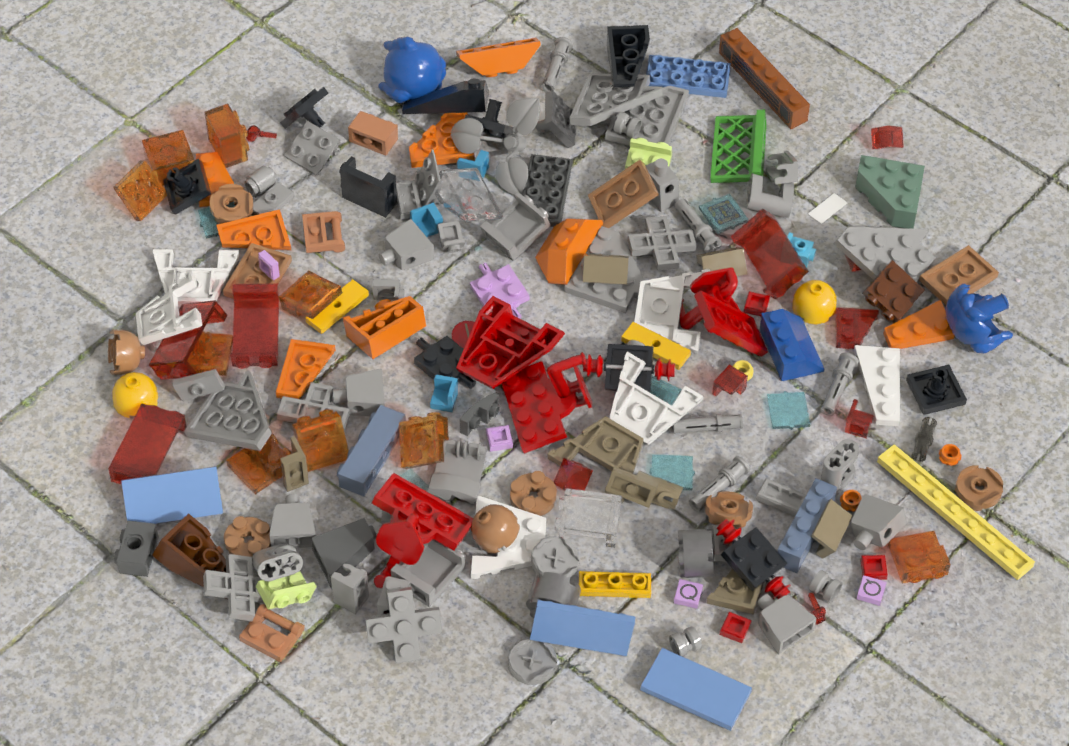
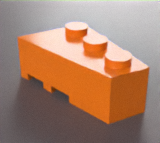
[343,296,426,359]

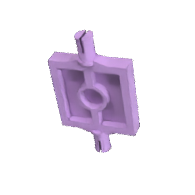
[470,263,530,319]

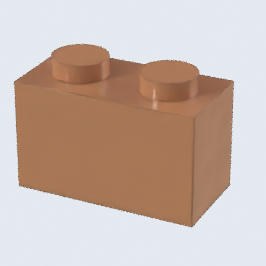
[348,111,398,156]

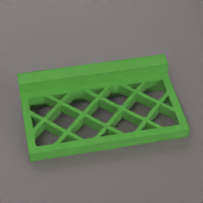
[710,109,767,186]

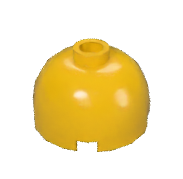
[792,280,837,324]
[112,372,158,418]

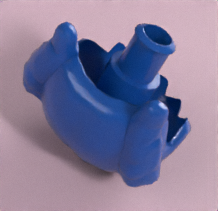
[378,37,446,103]
[946,284,1013,354]

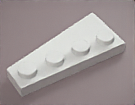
[854,345,900,427]

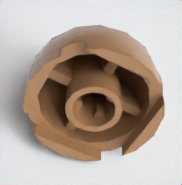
[108,329,145,375]
[471,504,520,553]

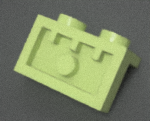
[625,138,672,169]
[256,571,317,610]

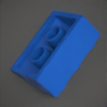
[759,309,825,381]

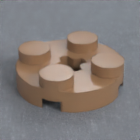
[210,184,253,224]
[955,465,1003,511]
[510,471,557,516]
[705,491,753,528]
[224,516,271,557]

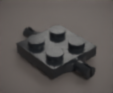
[414,336,476,389]

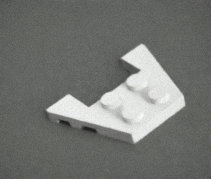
[153,249,239,307]
[136,269,202,345]
[634,269,710,354]
[610,352,704,445]
[471,496,546,579]

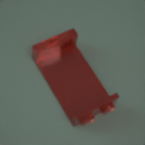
[730,209,809,299]
[230,283,279,369]
[149,300,228,380]
[108,403,187,485]

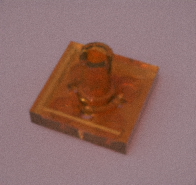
[113,160,167,221]
[181,331,233,376]

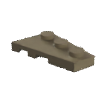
[707,569,763,614]

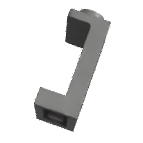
[480,192,550,261]
[391,539,465,607]

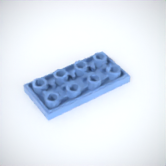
[646,54,731,98]
[121,466,223,524]
[530,600,635,656]
[640,648,752,731]

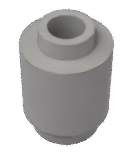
[244,165,276,196]

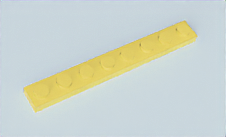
[877,444,1035,580]

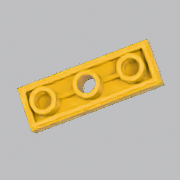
[305,279,369,334]
[621,322,691,370]
[579,571,651,598]

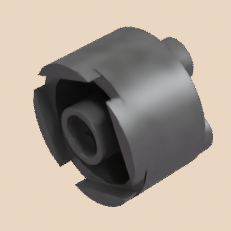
[678,529,714,578]
[526,572,581,618]

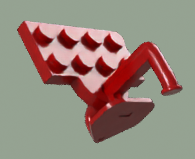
[679,267,768,357]
[502,352,592,454]
[371,473,473,589]

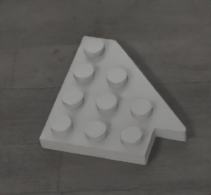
[570,73,663,127]
[601,86,689,146]
[565,226,645,313]
[834,227,936,282]
[184,370,272,451]

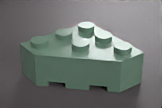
[855,155,925,229]

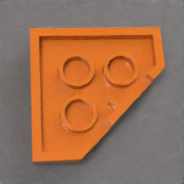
[409,113,475,168]

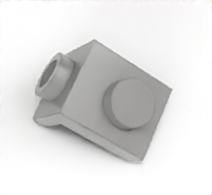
[437,220,465,253]
[373,279,404,301]

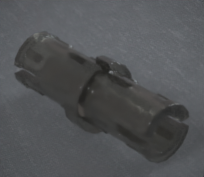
[911,417,937,462]

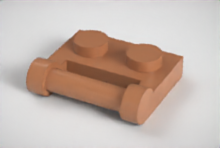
[302,211,345,253]
[239,604,305,663]

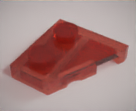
[835,308,879,349]

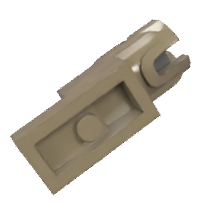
[605,467,683,510]

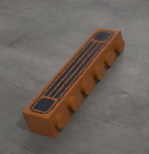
[719,28,810,129]

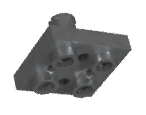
[536,90,576,148]

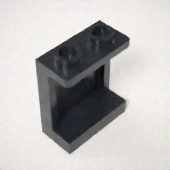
[339,156,397,218]

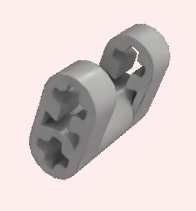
[746,173,794,218]
[820,439,859,496]
[252,543,303,581]

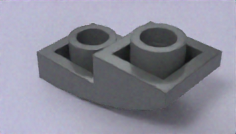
[460,393,501,436]

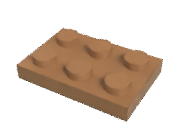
[588,160,659,228]
[223,243,292,309]
[919,245,999,305]

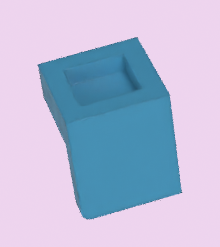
[457,150,489,181]
[410,203,443,237]
[430,375,458,413]

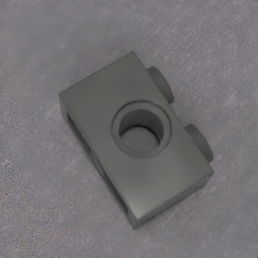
[114,521,158,577]

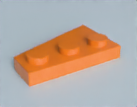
[196,152,234,207]
[216,209,291,250]
[883,300,955,349]
[276,339,336,399]

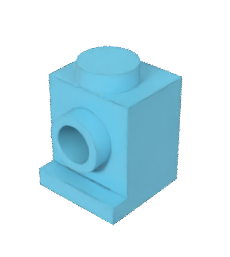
[781,232,816,269]

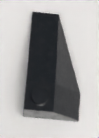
[607,25,650,87]
[402,78,489,114]

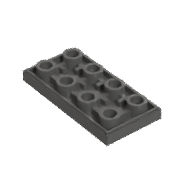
[523,154,573,227]

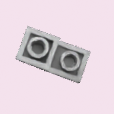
[427,474,481,504]

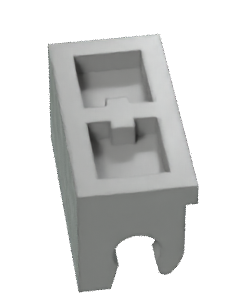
[766,151,798,184]
[331,564,369,614]

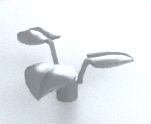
[451,98,540,195]

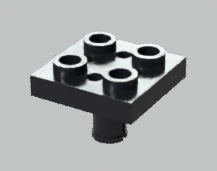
[280,87,329,129]
[464,99,514,138]
[163,159,211,215]
[906,365,967,415]

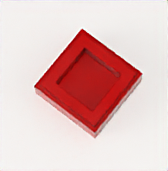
[743,291,770,317]
[860,555,888,580]
[719,612,752,643]

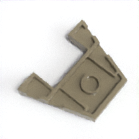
[547,416,644,503]

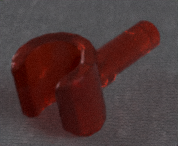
[246,125,277,142]
[808,593,826,625]

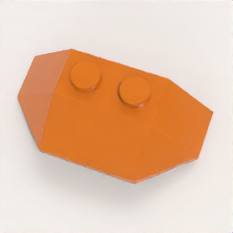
[456,37,541,77]
[535,219,603,285]

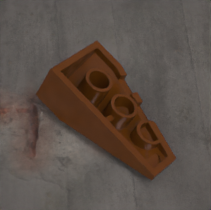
[152,513,228,600]

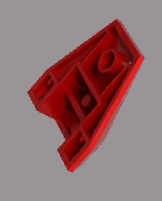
[456,296,565,389]

